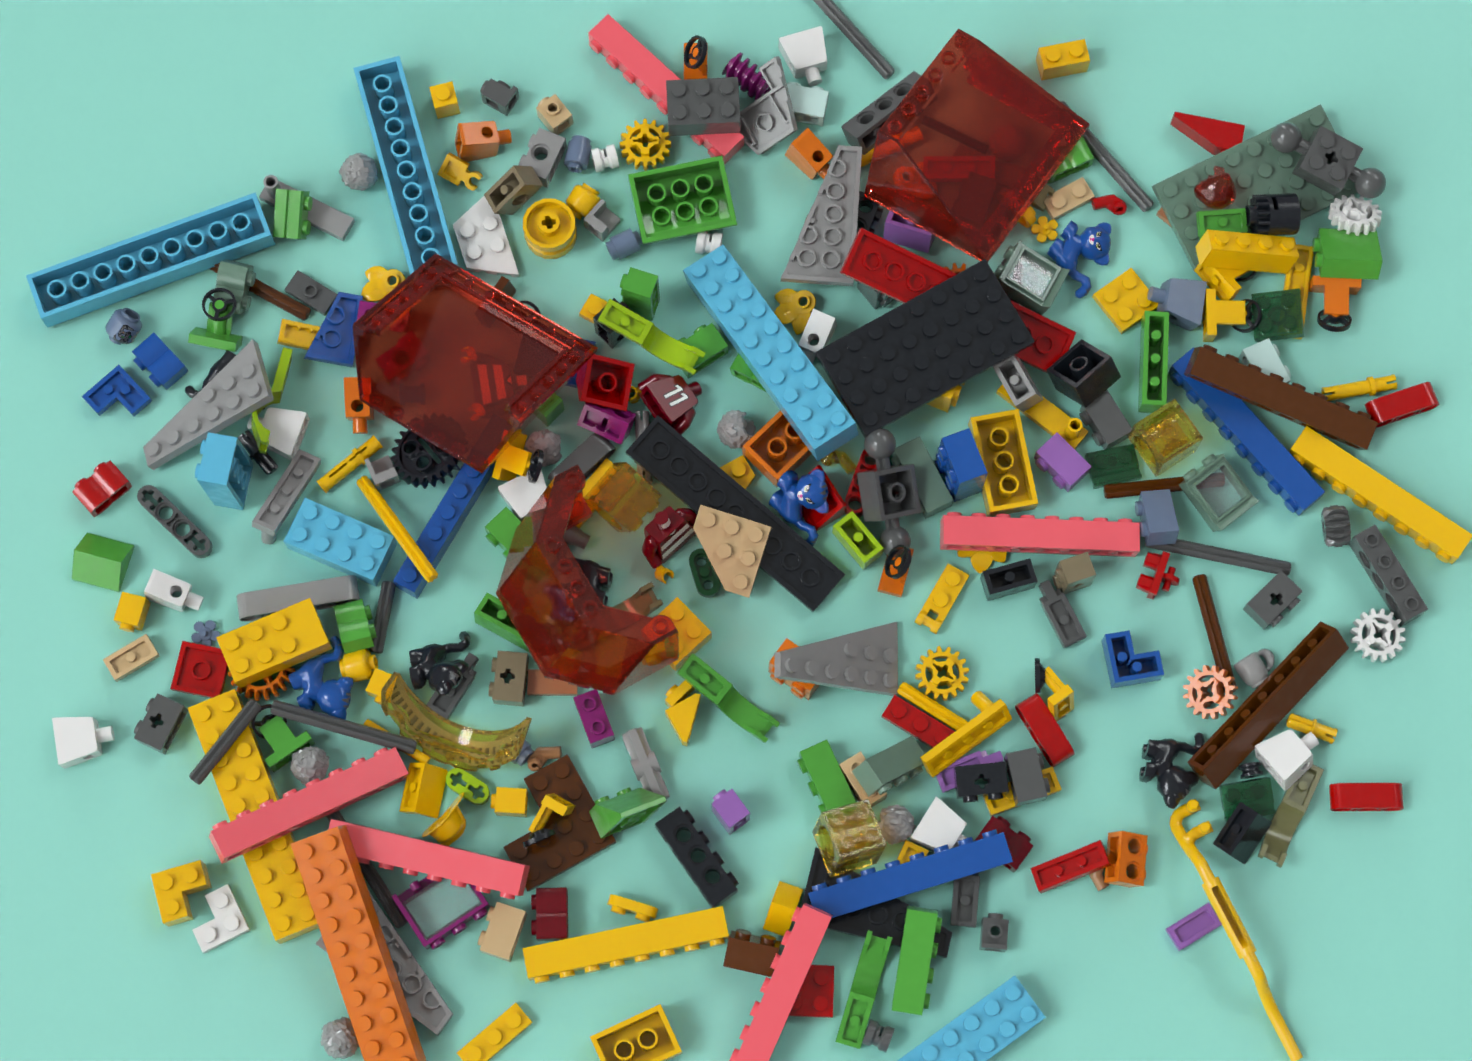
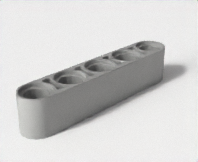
[236,575,360,622]

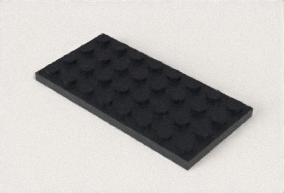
[815,259,1035,438]

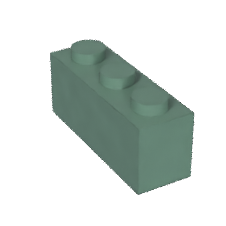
[891,436,953,519]
[852,736,925,796]

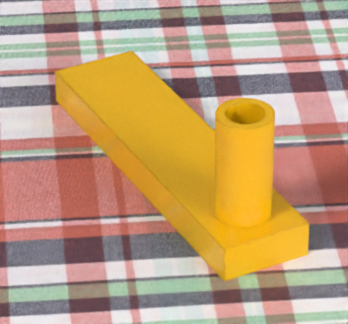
[996,384,1089,449]
[920,691,1012,778]

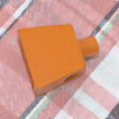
[455,121,512,162]
[785,128,833,180]
[344,377,374,434]

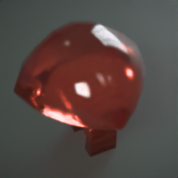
[1194,166,1237,209]

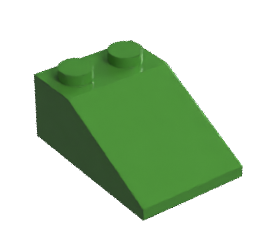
[589,787,667,839]

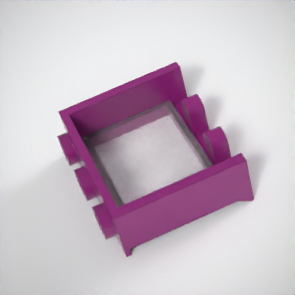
[391,877,491,950]

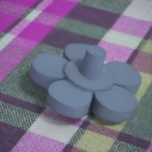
[191,620,220,646]

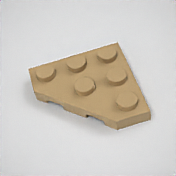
[693,505,772,598]

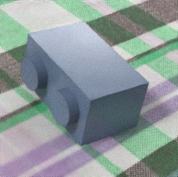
[1135,489,1179,546]

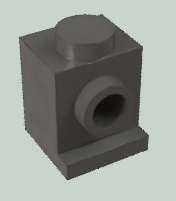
[480,79,519,116]
[979,913,1009,952]

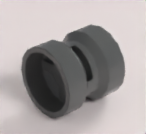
[862,1019,895,1053]

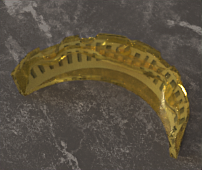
[381,672,532,772]

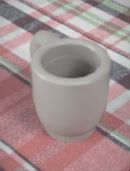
[1233,649,1274,689]

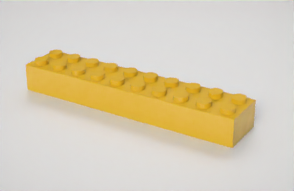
[188,689,319,944]

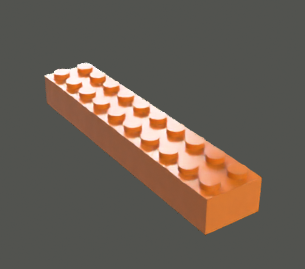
[291,825,427,1061]

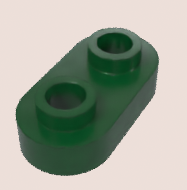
[689,548,721,598]

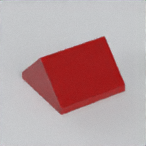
[802,465,847,531]

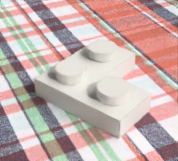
[192,884,250,954]

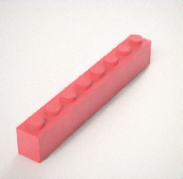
[588,14,744,165]
[940,512,1140,557]
[209,747,409,864]
[328,819,530,899]
[729,903,833,1061]

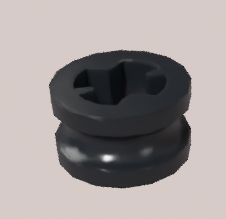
[1238,762,1263,779]

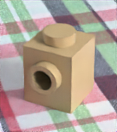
[536,94,574,135]

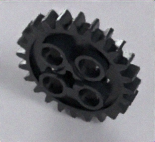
[391,413,469,489]

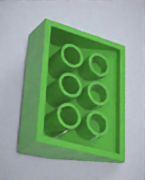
[628,156,737,244]

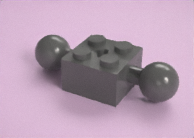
[1270,122,1386,199]
[857,428,921,557]

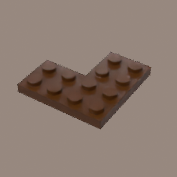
[503,754,616,892]

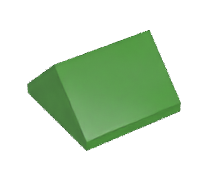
[72,533,135,592]

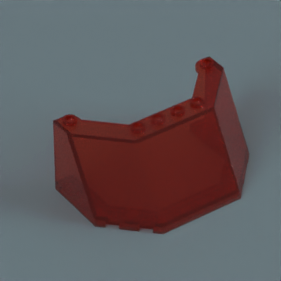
[496,464,679,695]

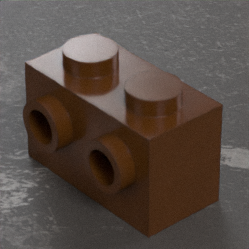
[723,929,781,977]

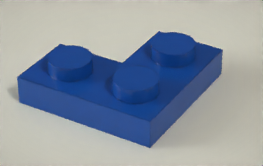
[82,364,152,417]

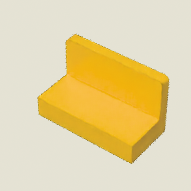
[399,762,448,819]

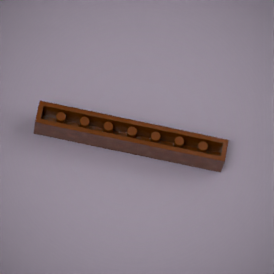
[1184,344,1378,450]
[1187,621,1349,789]

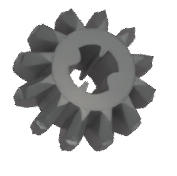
[1321,505,1351,547]

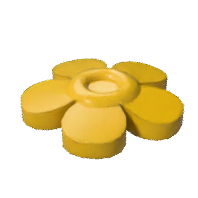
[1031,216,1058,243]

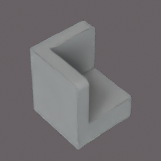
[583,199,620,242]
[364,455,401,491]

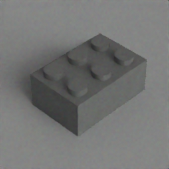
[666,77,741,136]

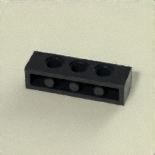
[655,806,739,908]

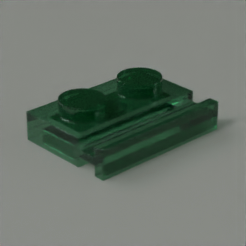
[1085,444,1142,489]
[1219,777,1276,822]

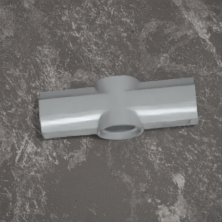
[622,727,670,799]

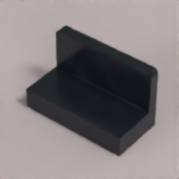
[1213,802,1272,864]

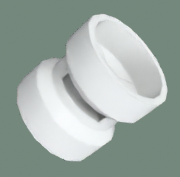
[591,144,619,173]
[695,232,723,254]

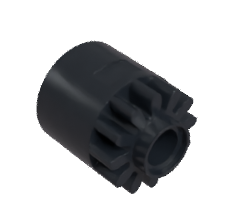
[1245,193,1301,236]

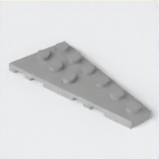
[780,145,862,286]
[143,339,274,470]
[774,622,898,696]
[316,890,453,1035]

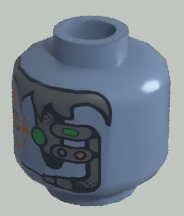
[105,308,142,345]

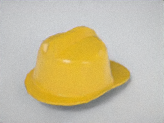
[422,792,466,846]

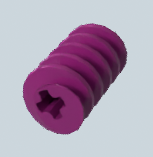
[722,52,771,101]

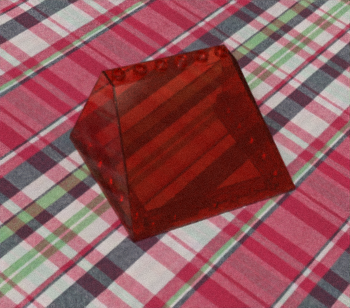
[864,29,1090,263]
[353,253,598,473]

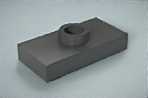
[284,270,338,316]

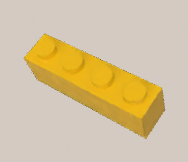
[1195,229,1299,274]

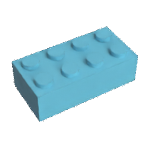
[195,432,253,510]
[283,498,397,587]

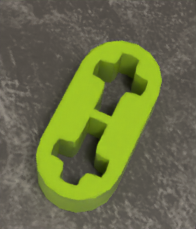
[446,768,490,805]

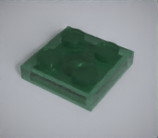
[1251,288,1304,342]

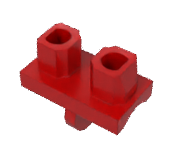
[1136,551,1180,600]

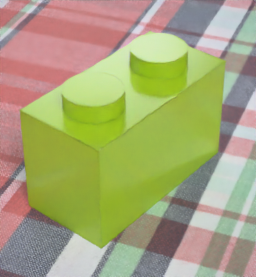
[832,511,884,570]

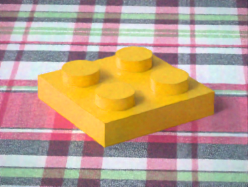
[1092,268,1158,334]

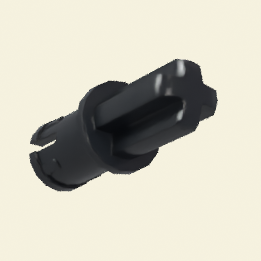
[238,430,278,475]

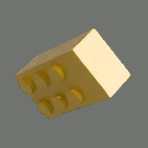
[968,409,1038,517]
[216,598,332,689]

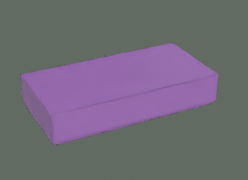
[1165,902,1222,951]

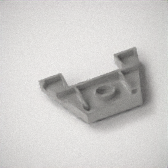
[740,56,798,155]

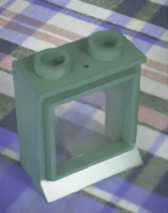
[994,240,1070,315]
[1179,454,1259,532]

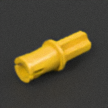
[1286,713,1338,744]

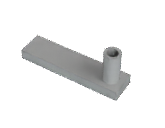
[259,175,355,241]
[252,449,321,544]

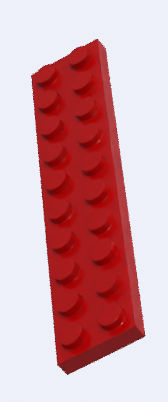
[840,228,1076,374]

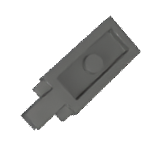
[1038,580,1087,648]
[426,652,479,720]
[950,872,980,928]

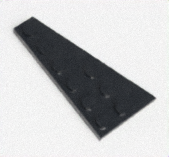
[801,847,952,958]

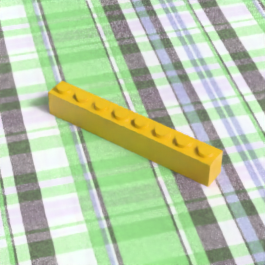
[1289,426,1472,564]
[522,906,729,984]

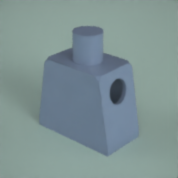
[1147,278,1207,331]

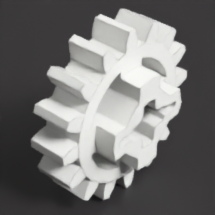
[1328,194,1382,236]
[1350,608,1406,663]

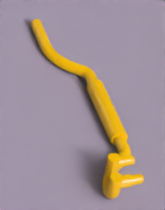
[1169,799,1303,1061]

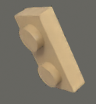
[1043,177,1095,220]
[103,634,160,682]

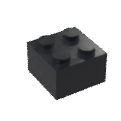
[1046,339,1121,408]

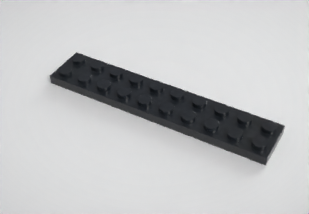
[626,415,845,612]

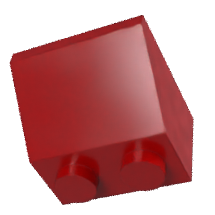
[576,353,635,412]

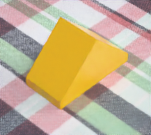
[665,693,701,746]
[763,881,803,937]

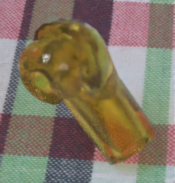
[821,450,857,475]

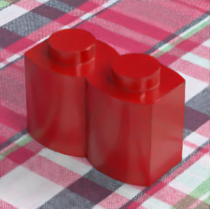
[72,460,132,517]

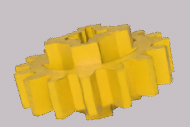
[619,119,671,171]
[915,646,969,701]

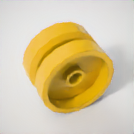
[523,198,577,259]

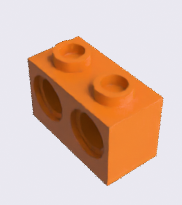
[1104,831,1148,888]

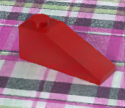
[1170,112,1245,155]

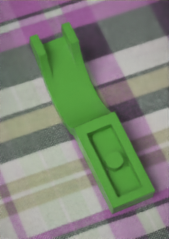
[676,653,780,743]
[835,930,893,1049]

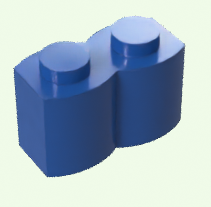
[132,333,188,390]

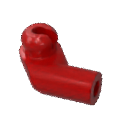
[1091,194,1127,215]

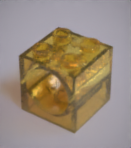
[1128,399,1203,477]
[582,462,662,532]
[812,799,887,877]

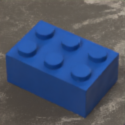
[934,428,988,502]

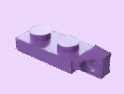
[936,750,1004,793]

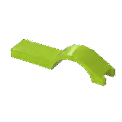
[597,299,706,375]
[251,347,293,454]

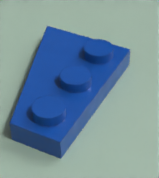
[304,292,363,367]

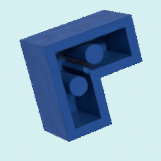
[1101,630,1164,689]

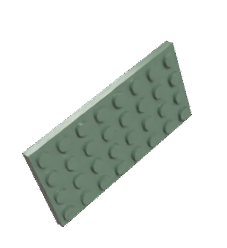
[1152,104,1358,272]

